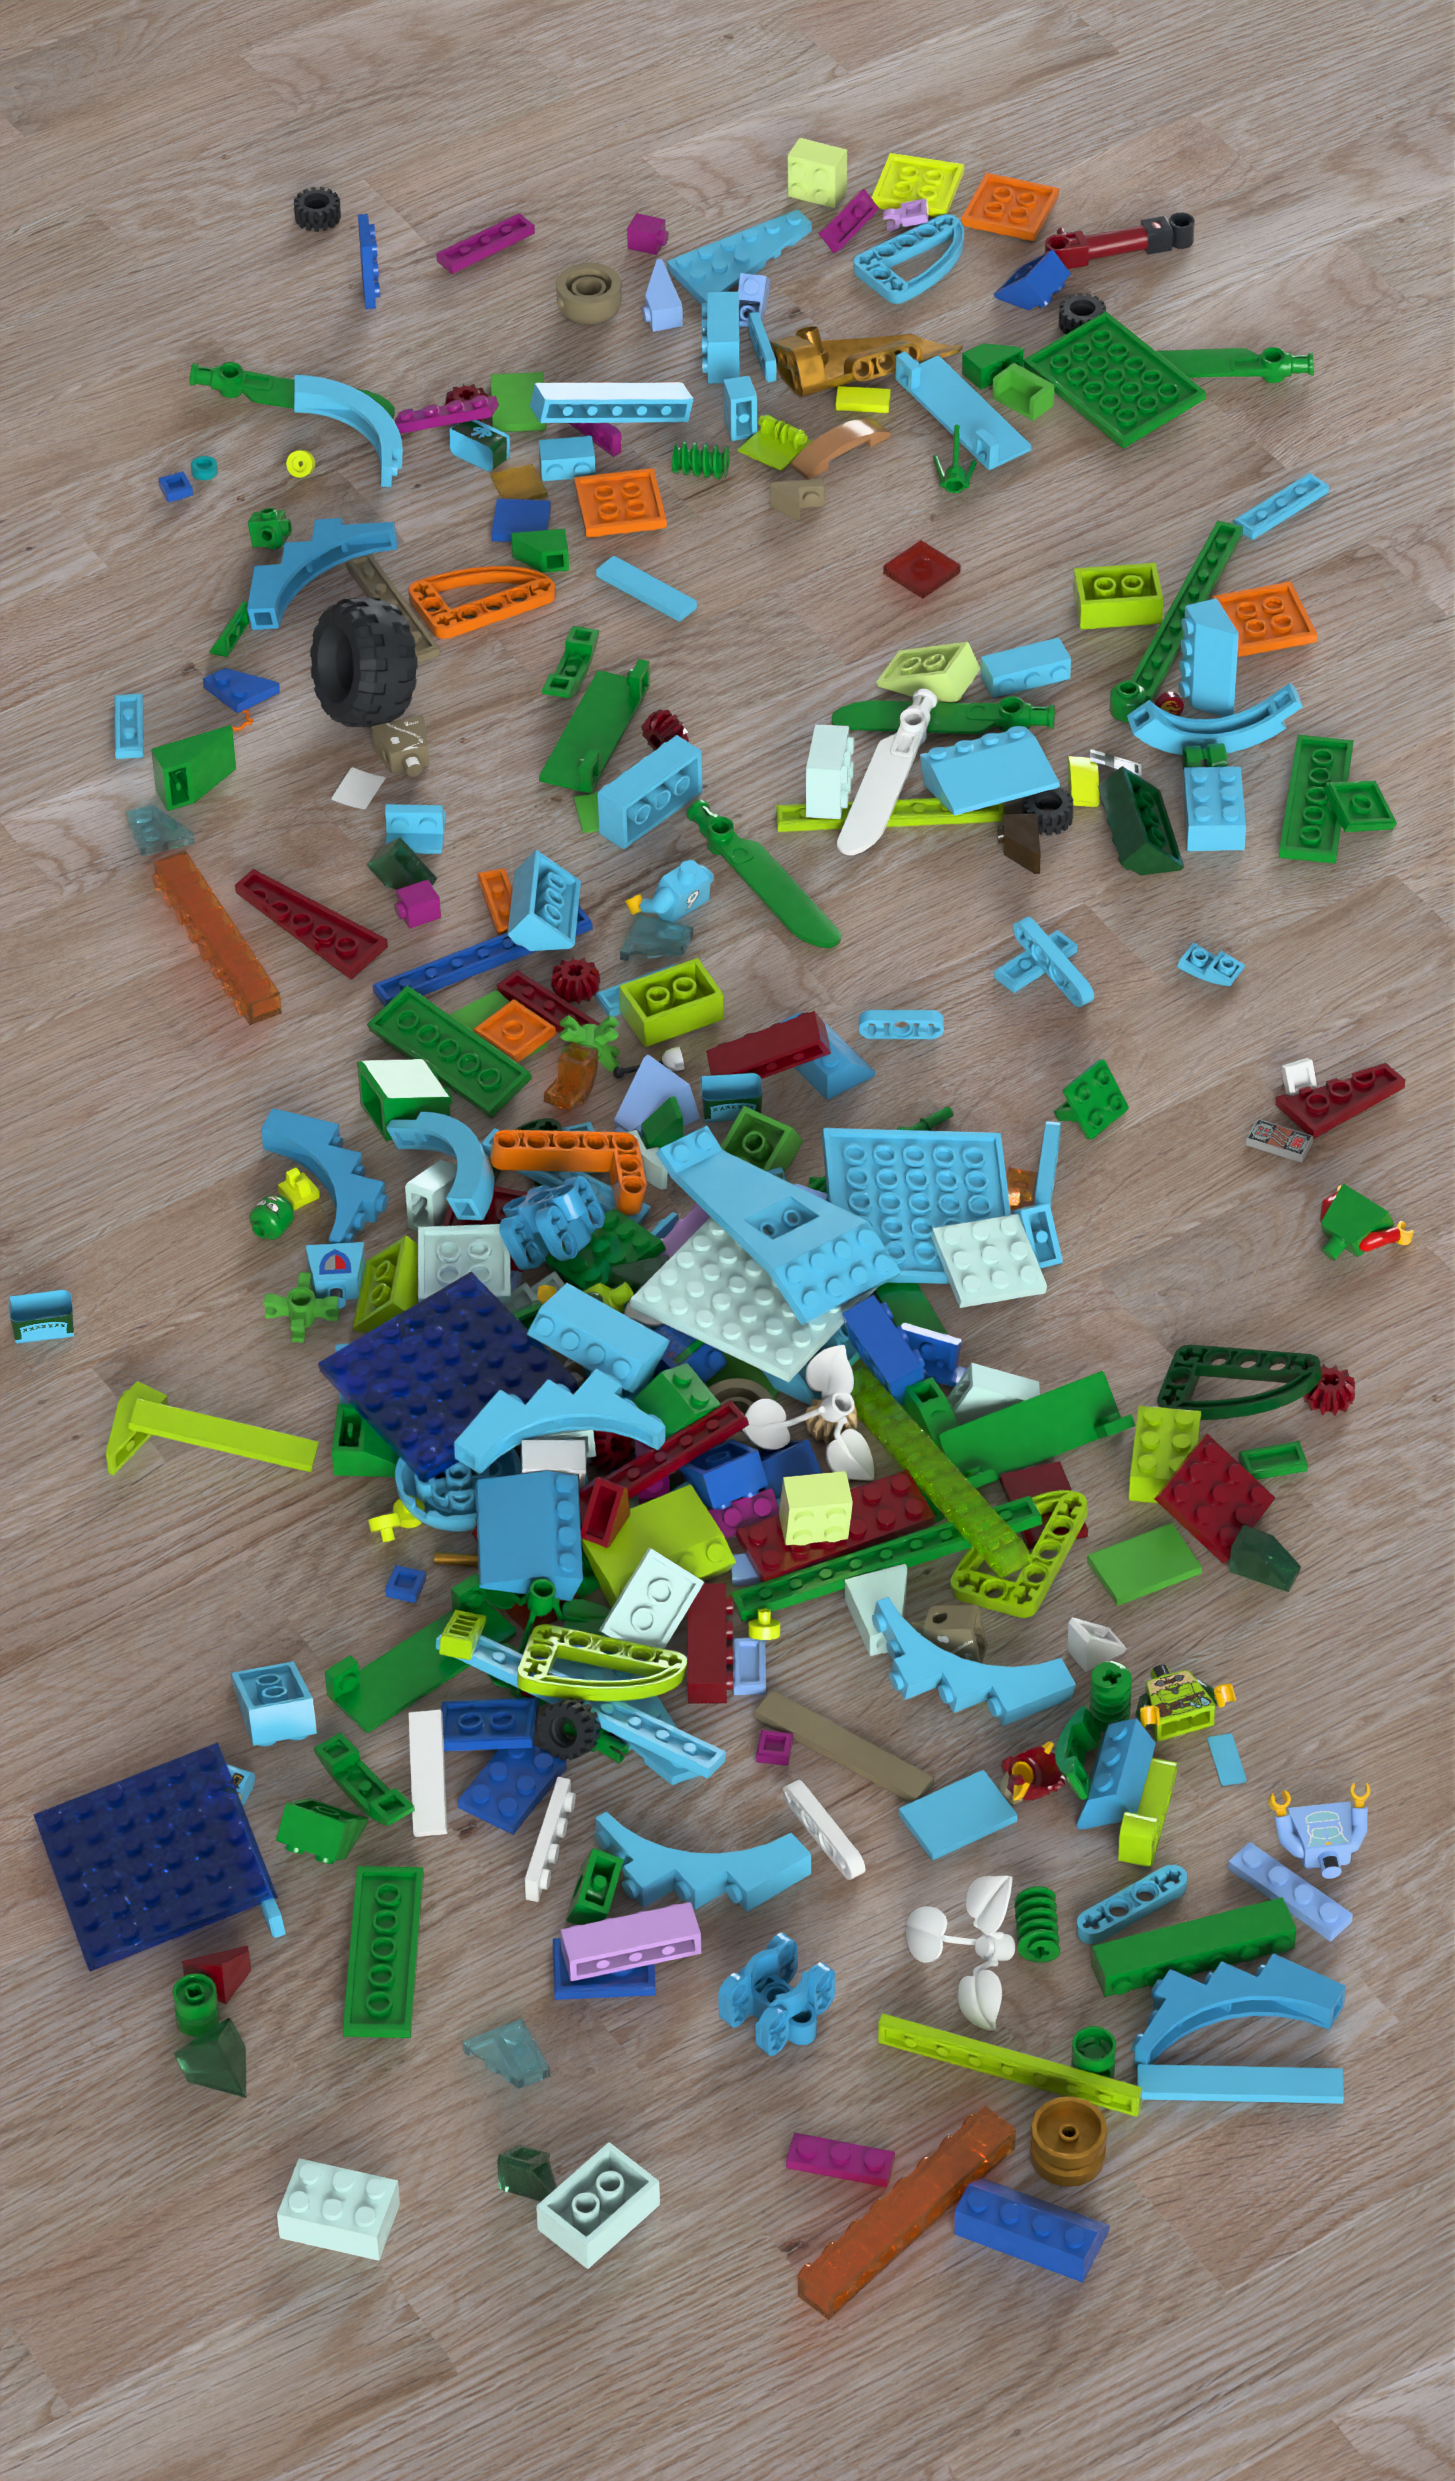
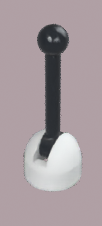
[613,1047,685,1078]

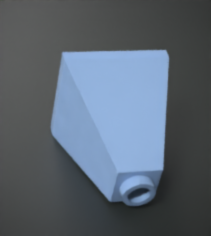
[614,1054,700,1137]

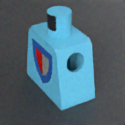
[306,1242,365,1309]

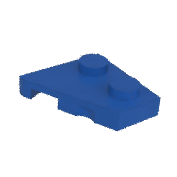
[203,668,280,714]

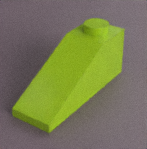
[106,1381,168,1476]

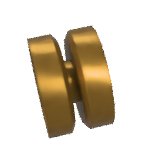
[1030,2096,1107,2187]

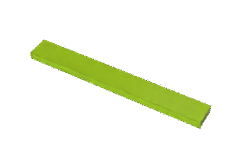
[776,798,1005,832]
[878,2013,1143,2117]

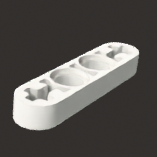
[783,1780,866,1880]

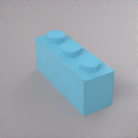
[981,637,1071,698]

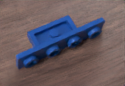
[861,1323,967,1387]

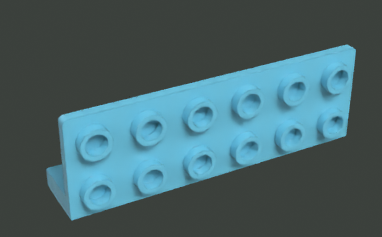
[895,351,1031,470]

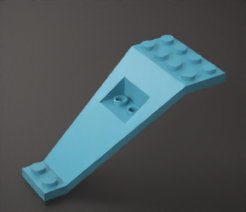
[656,1126,901,1326]

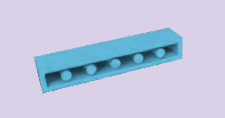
[530,383,693,423]

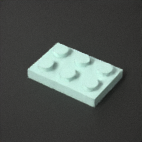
[599,1548,704,1661]

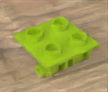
[738,414,812,471]

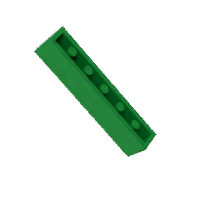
[1091,1897,1296,1997]

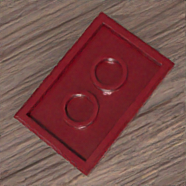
[1000,1461,1088,1550]

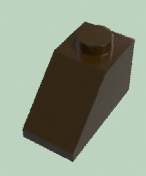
[997,814,1041,874]

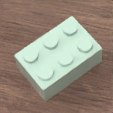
[806,724,854,819]
[536,2142,660,2269]
[277,2158,400,2260]

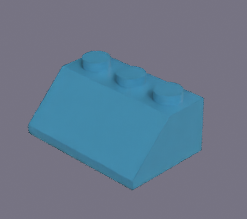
[779,1012,875,1100]
[1076,1718,1156,1830]

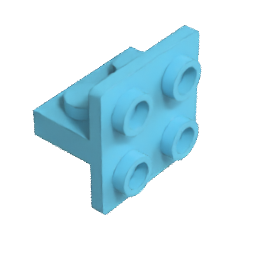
[385,804,446,854]

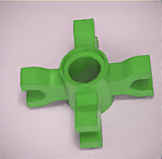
[560,1015,620,1072]
[264,1272,340,1343]

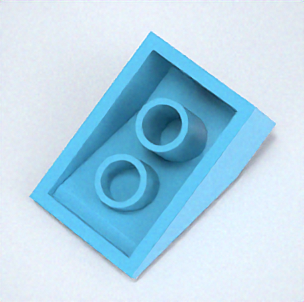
[231,1661,317,1746]

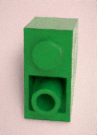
[962,343,1024,390]
[511,529,569,573]

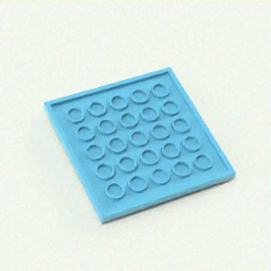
[821,1128,1011,1284]

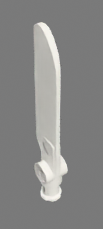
[837,689,938,855]

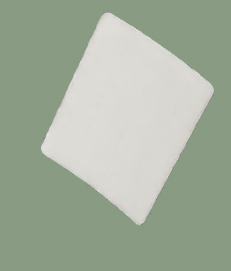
[331,767,386,809]

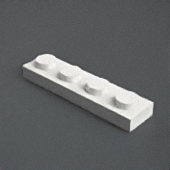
[525,1777,576,1902]

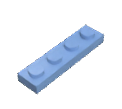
[1228,1842,1353,1942]

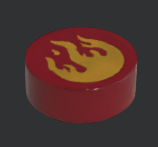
[1155,692,1184,716]

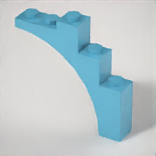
[454,1369,665,1474]
[872,1597,1076,1726]
[594,1812,811,1912]

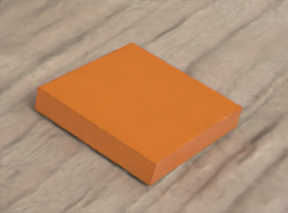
[472,999,556,1063]

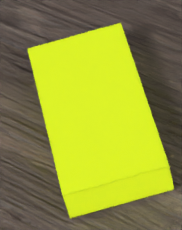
[836,386,891,413]

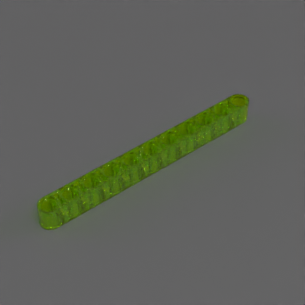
[850,1367,1031,1578]

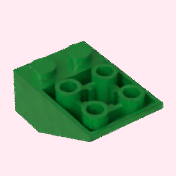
[151,725,236,811]
[332,1404,433,1477]

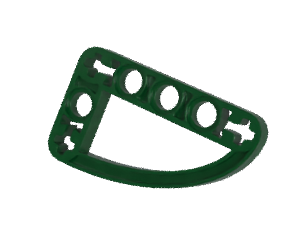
[1157,1344,1323,1420]

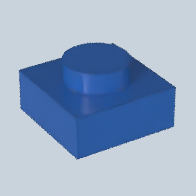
[158,471,193,502]
[385,1565,426,1603]

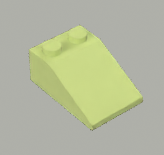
[876,642,980,703]

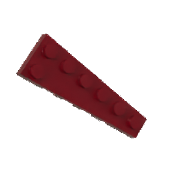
[235,869,388,980]

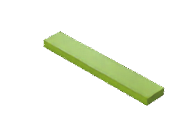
[128,1398,319,1472]

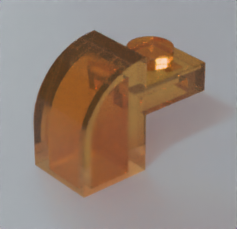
[544,1042,598,1111]

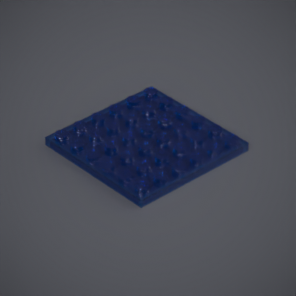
[318,1271,579,1483]
[33,1742,278,1972]

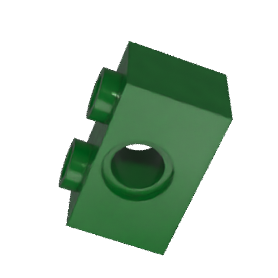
[566,1848,624,1925]

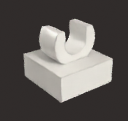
[1281,1058,1317,1096]

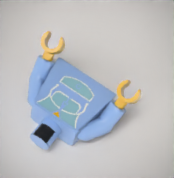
[1268,1783,1371,1879]

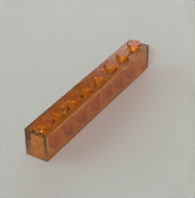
[152,850,282,1025]
[797,2106,1016,2320]

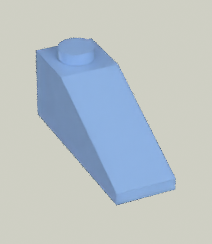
[642,259,683,332]

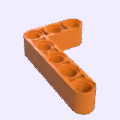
[489,1130,647,1216]

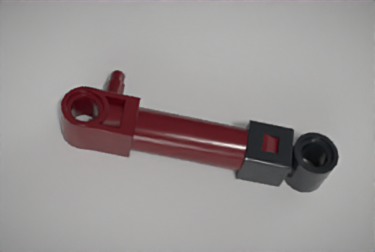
[1045,212,1195,269]

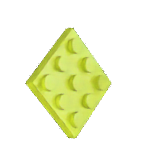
[872,153,964,218]

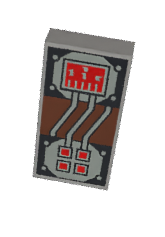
[1246,1119,1313,1163]

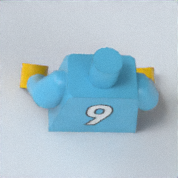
[625,860,714,926]

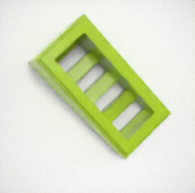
[439,1610,487,1660]

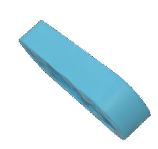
[859,1010,944,1039]

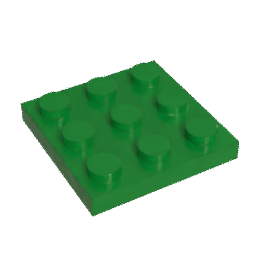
[544,1208,666,1291]

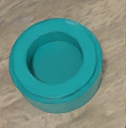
[191,456,218,480]

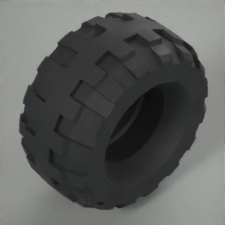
[310,598,418,727]

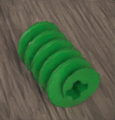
[672,441,730,479]
[1089,1661,1132,1732]
[1014,1886,1060,1963]

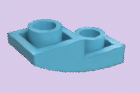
[1177,942,1246,986]

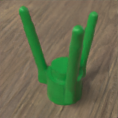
[933,424,977,493]

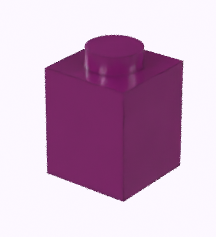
[627,213,669,255]
[394,880,441,929]

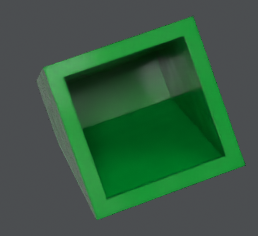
[357,1059,452,1142]

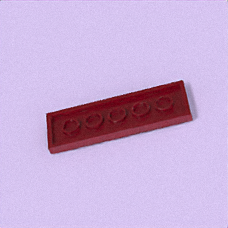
[736,1469,935,1583]

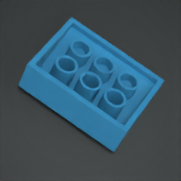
[476,1471,583,1601]

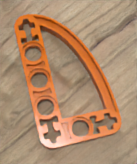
[408,566,556,639]

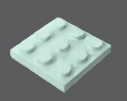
[931,1214,1047,1308]
[418,1224,511,1306]

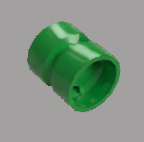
[1182,743,1228,773]
[172,1973,220,2037]
[1071,2026,1116,2079]

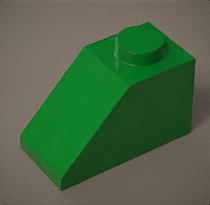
[640,1096,684,1150]

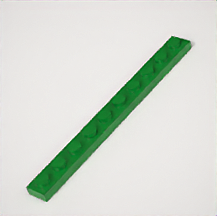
[1130,520,1243,702]
[731,1496,1042,1622]

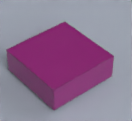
[756,1730,793,1766]

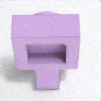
[883,198,929,231]

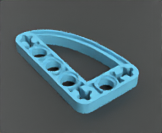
[854,214,964,304]

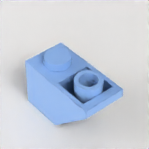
[738,273,771,328]

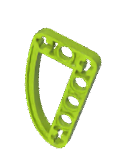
[950,1490,1089,1618]
[517,1624,687,1701]

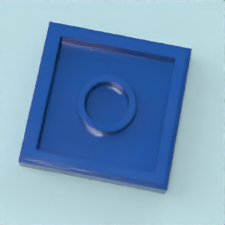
[492,499,551,542]

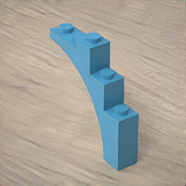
[247,518,399,630]
[261,1108,389,1244]
[1132,1954,1346,2068]

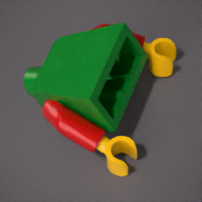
[1320,1184,1414,1261]

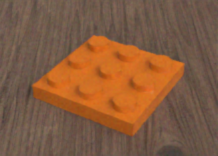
[961,172,1059,241]
[574,468,667,538]
[1212,581,1317,657]

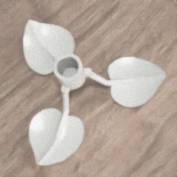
[743,1345,874,1481]
[906,1876,1015,2031]

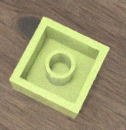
[788,138,847,208]
[779,1471,853,1546]

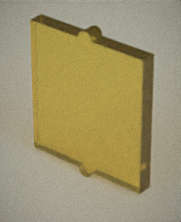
[491,464,548,500]

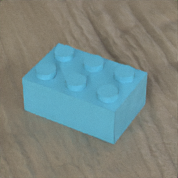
[702,292,740,384]
[1183,767,1246,851]

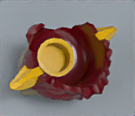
[1000,1741,1065,1806]

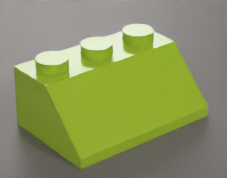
[352,1235,423,1335]

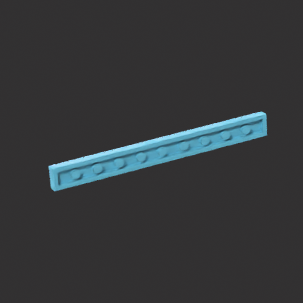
[436,1634,726,1779]

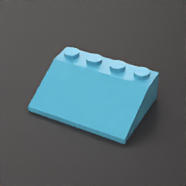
[920,726,1060,816]

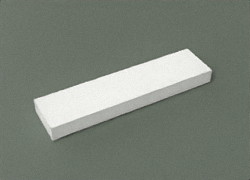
[409,1709,447,1837]

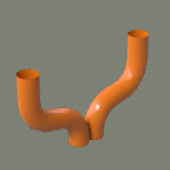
[232,709,253,731]

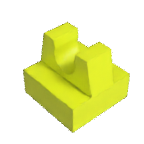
[278,1168,320,1211]

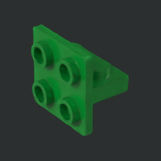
[1053,1059,1129,1139]

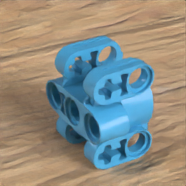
[499,1176,605,1271]
[718,1933,835,2056]

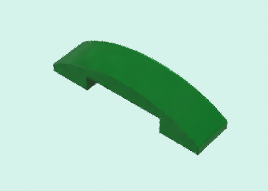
[542,626,599,698]
[1055,1705,1102,1800]
[314,1732,415,1826]

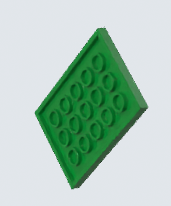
[1023,311,1206,449]

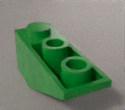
[904,1377,959,1475]

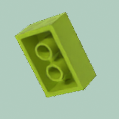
[1073,562,1163,630]
[619,958,724,1047]
[1129,1406,1201,1504]

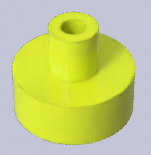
[286,450,315,478]
[393,1495,425,1528]
[368,1513,401,1543]
[748,1609,781,1640]

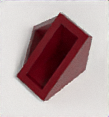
[579,1477,631,1548]
[182,1946,251,2004]

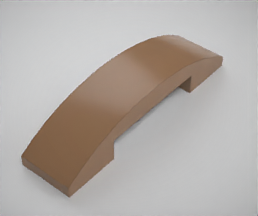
[791,419,891,480]

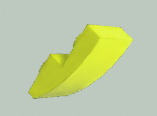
[1068,756,1100,807]

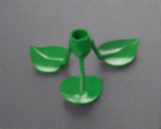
[485,1579,611,1688]

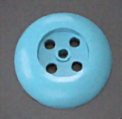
[395,1425,521,1532]

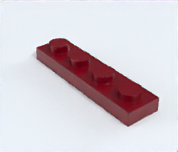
[497,969,600,1034]

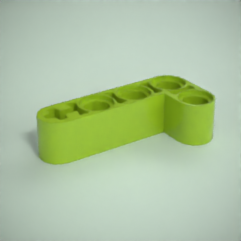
[1118,1757,1178,1868]

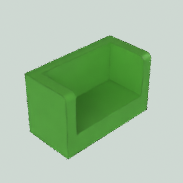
[993,363,1054,421]

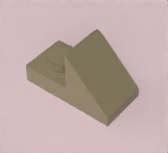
[770,479,825,521]

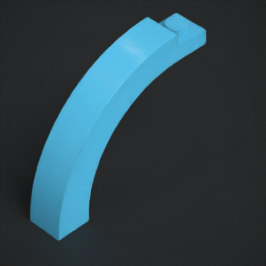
[294,375,403,487]
[1127,683,1303,755]
[387,1112,494,1220]

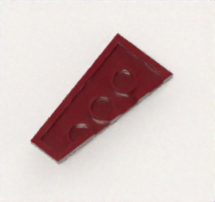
[1275,1063,1406,1139]

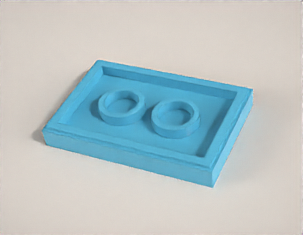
[899,1769,1017,1861]

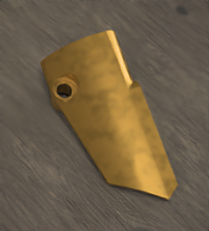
[770,326,963,397]

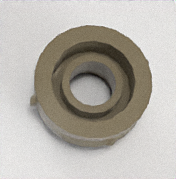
[556,263,622,325]
[708,1378,773,1452]

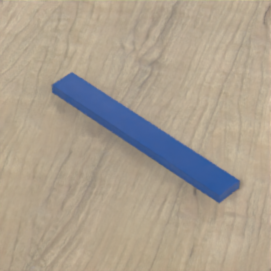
[373,905,593,1007]

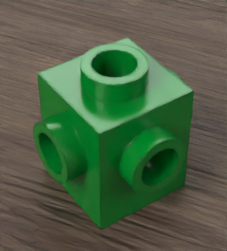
[247,508,292,549]

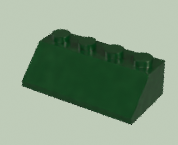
[1098,766,1184,876]

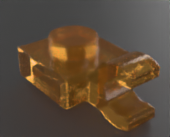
[1006,1167,1038,1215]

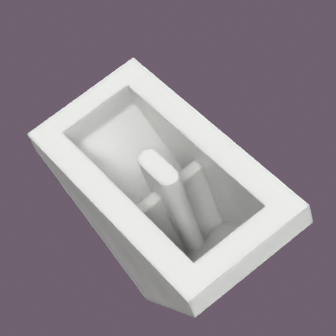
[1067,1617,1127,1672]

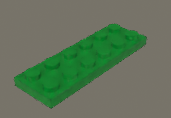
[1279,734,1354,864]
[367,985,532,1118]
[343,1866,424,2038]

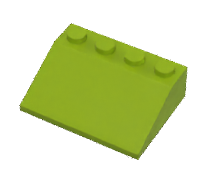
[581,1484,736,1609]

